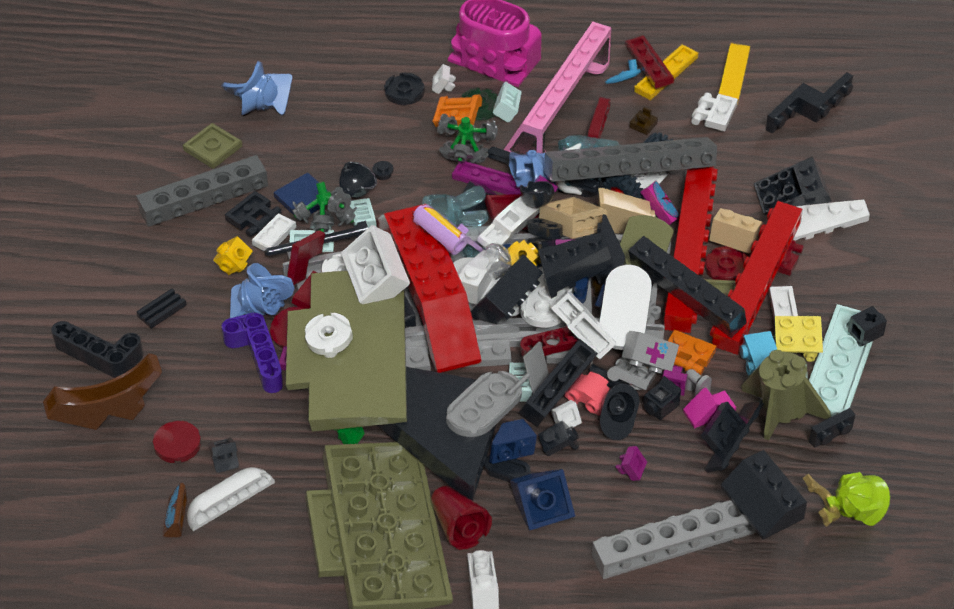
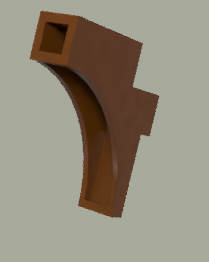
[43,353,162,430]

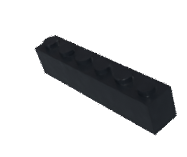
[628,236,747,338]

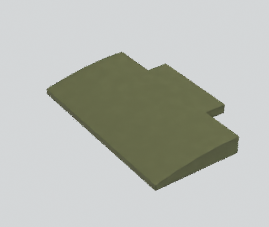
[286,271,407,432]
[305,442,453,609]

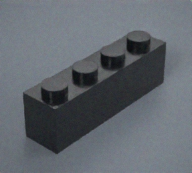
[519,339,598,427]

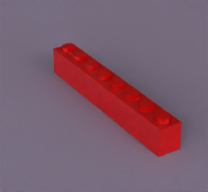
[710,201,803,355]

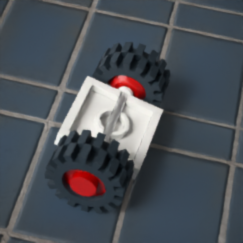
[602,132,673,200]

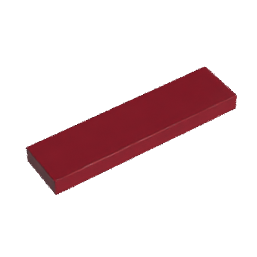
[625,35,674,89]

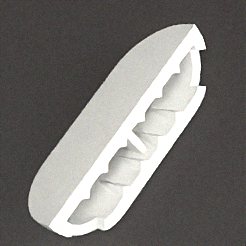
[187,467,275,531]

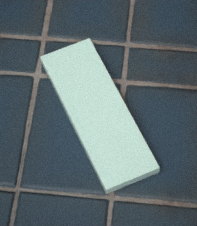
[809,304,873,417]

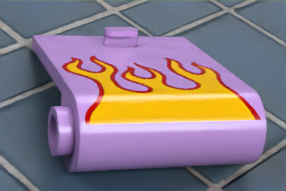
[413,204,484,255]

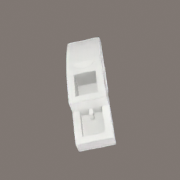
[477,197,540,254]

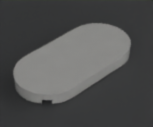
[446,371,522,437]

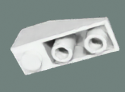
[467,550,499,609]

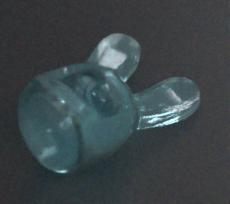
[422,186,489,227]

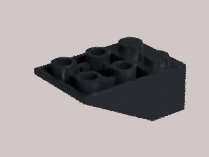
[754,156,832,215]

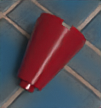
[431,486,492,550]

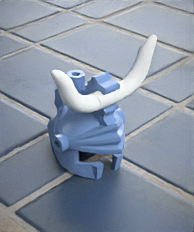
[509,143,582,195]

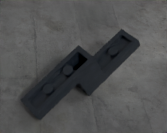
[766,72,854,134]

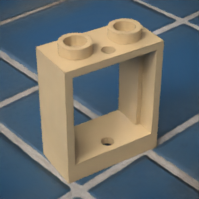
[539,197,607,239]

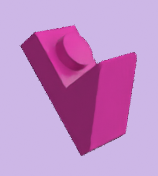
[683,387,736,429]

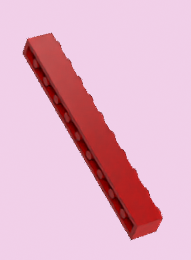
[664,166,718,333]

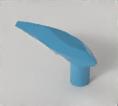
[605,59,641,84]

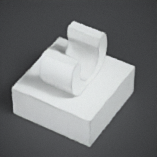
[432,64,456,94]
[551,400,582,427]

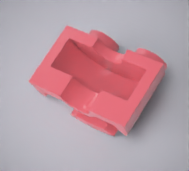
[564,372,610,416]

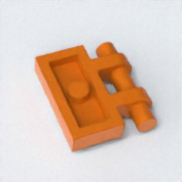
[668,330,716,375]

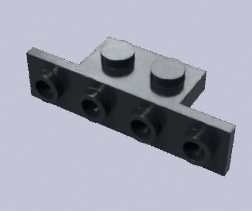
[701,400,764,473]

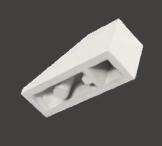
[459,250,503,305]

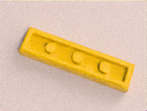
[719,43,750,105]
[634,44,698,100]

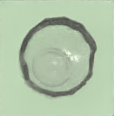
[483,243,512,280]

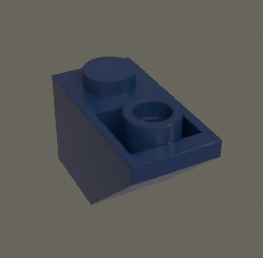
[490,419,537,464]

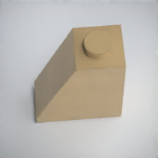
[597,188,655,233]

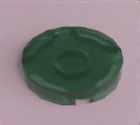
[461,88,498,121]

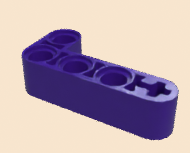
[222,313,283,393]

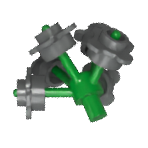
[437,114,498,163]
[292,181,357,232]

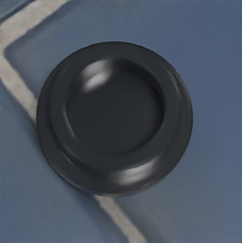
[372,161,394,180]

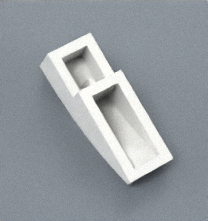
[551,290,617,359]

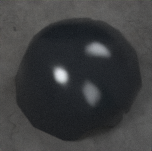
[520,181,555,208]

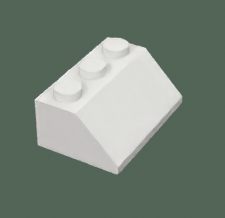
[341,225,410,304]

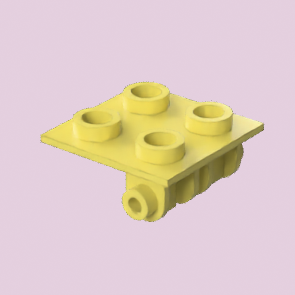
[775,316,823,362]

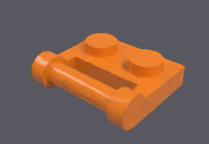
[433,95,482,127]

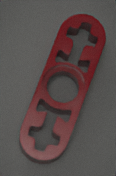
[587,97,611,145]
[520,327,579,357]

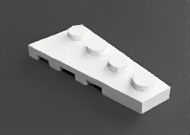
[793,200,870,240]

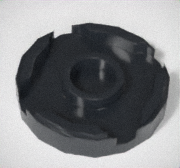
[384,73,425,105]

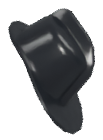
[600,384,640,440]

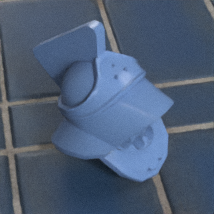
[222,61,292,116]
[230,263,295,318]

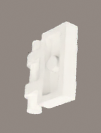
[691,93,738,131]

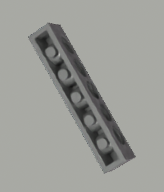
[136,155,268,227]

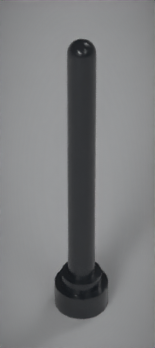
[265,221,368,256]

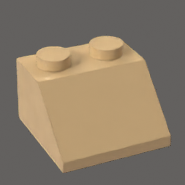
[709,208,763,254]

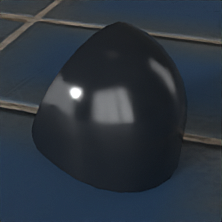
[339,161,377,198]

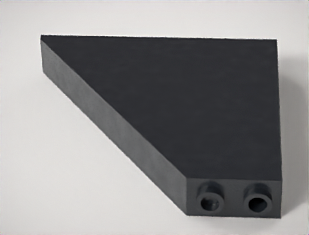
[377,367,497,501]

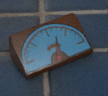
[163,483,187,538]

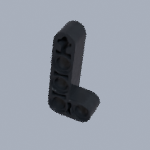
[51,321,144,378]

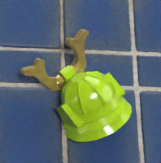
[803,472,890,527]

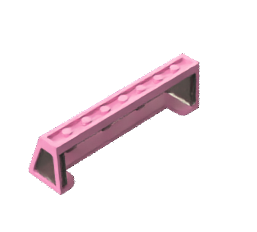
[504,22,611,155]

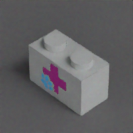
[622,330,679,374]

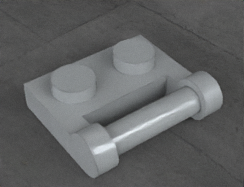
[607,357,657,390]

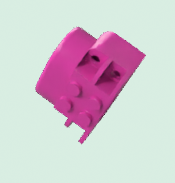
[448,0,542,87]

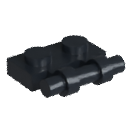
[225,191,282,237]

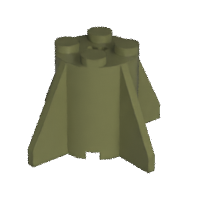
[742,350,831,441]

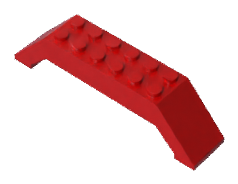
[376,204,482,373]

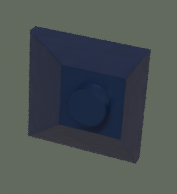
[510,469,575,531]

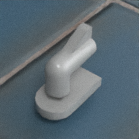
[686,369,712,396]

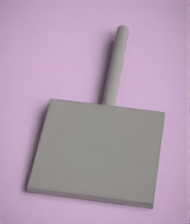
[508,342,549,395]

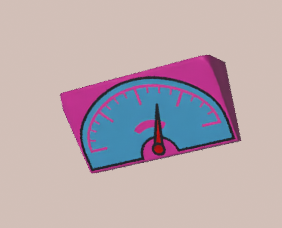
[641,180,680,225]

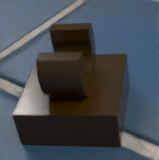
[629,107,658,135]

